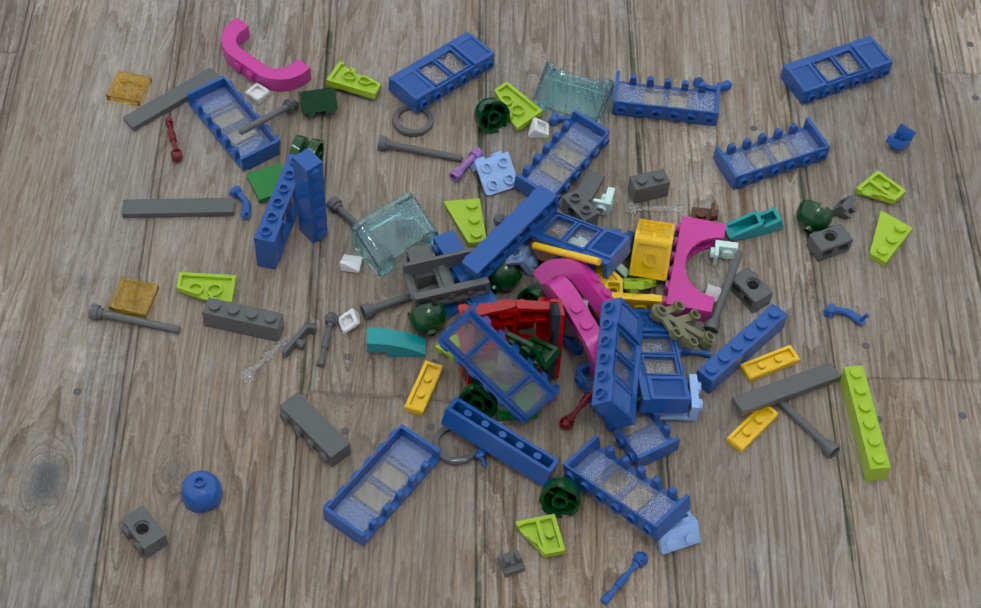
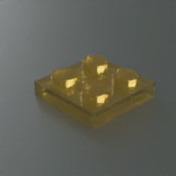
[106,70,152,106]
[108,276,159,319]

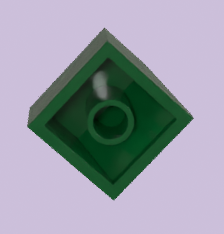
[298,87,338,117]

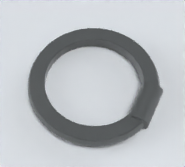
[392,105,434,137]
[432,426,479,465]

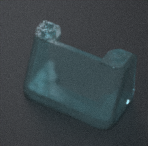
[533,61,614,123]
[352,192,439,276]

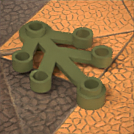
[650,300,715,349]

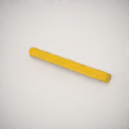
[532,242,601,266]

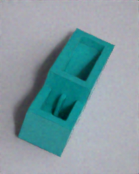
[725,207,784,240]
[366,327,426,357]

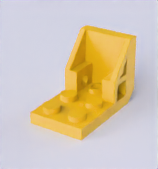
[629,218,676,281]
[593,265,662,317]

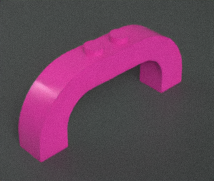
[221,17,311,92]
[533,258,623,350]
[542,275,617,378]

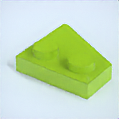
[855,170,906,205]
[515,514,565,558]

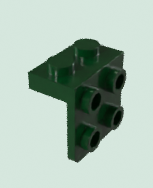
[505,331,562,370]

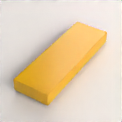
[739,345,800,383]
[404,360,444,416]
[726,406,779,454]

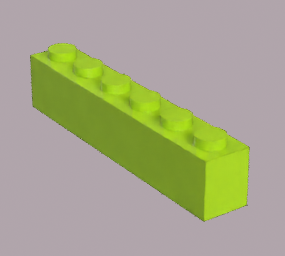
[839,365,891,481]

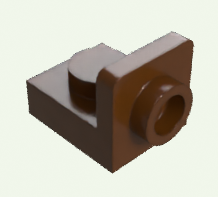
[691,203,718,222]

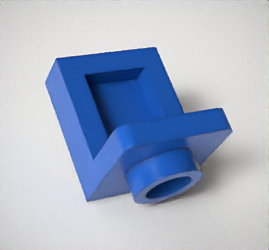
[886,124,916,151]

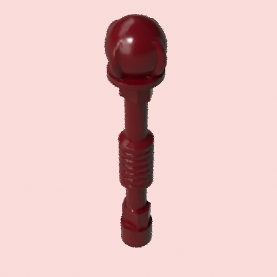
[165,117,183,162]
[559,384,594,430]

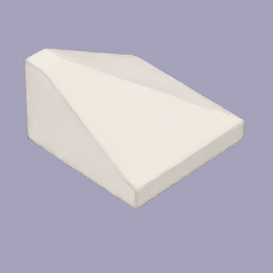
[528,117,549,138]
[340,254,363,273]
[338,308,360,334]

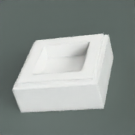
[245,83,270,105]

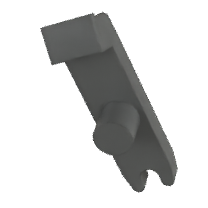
[281,322,317,359]

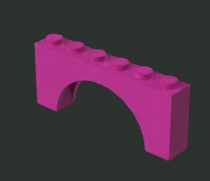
[662,216,726,322]

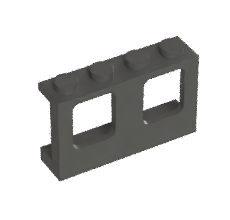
[403,247,490,308]

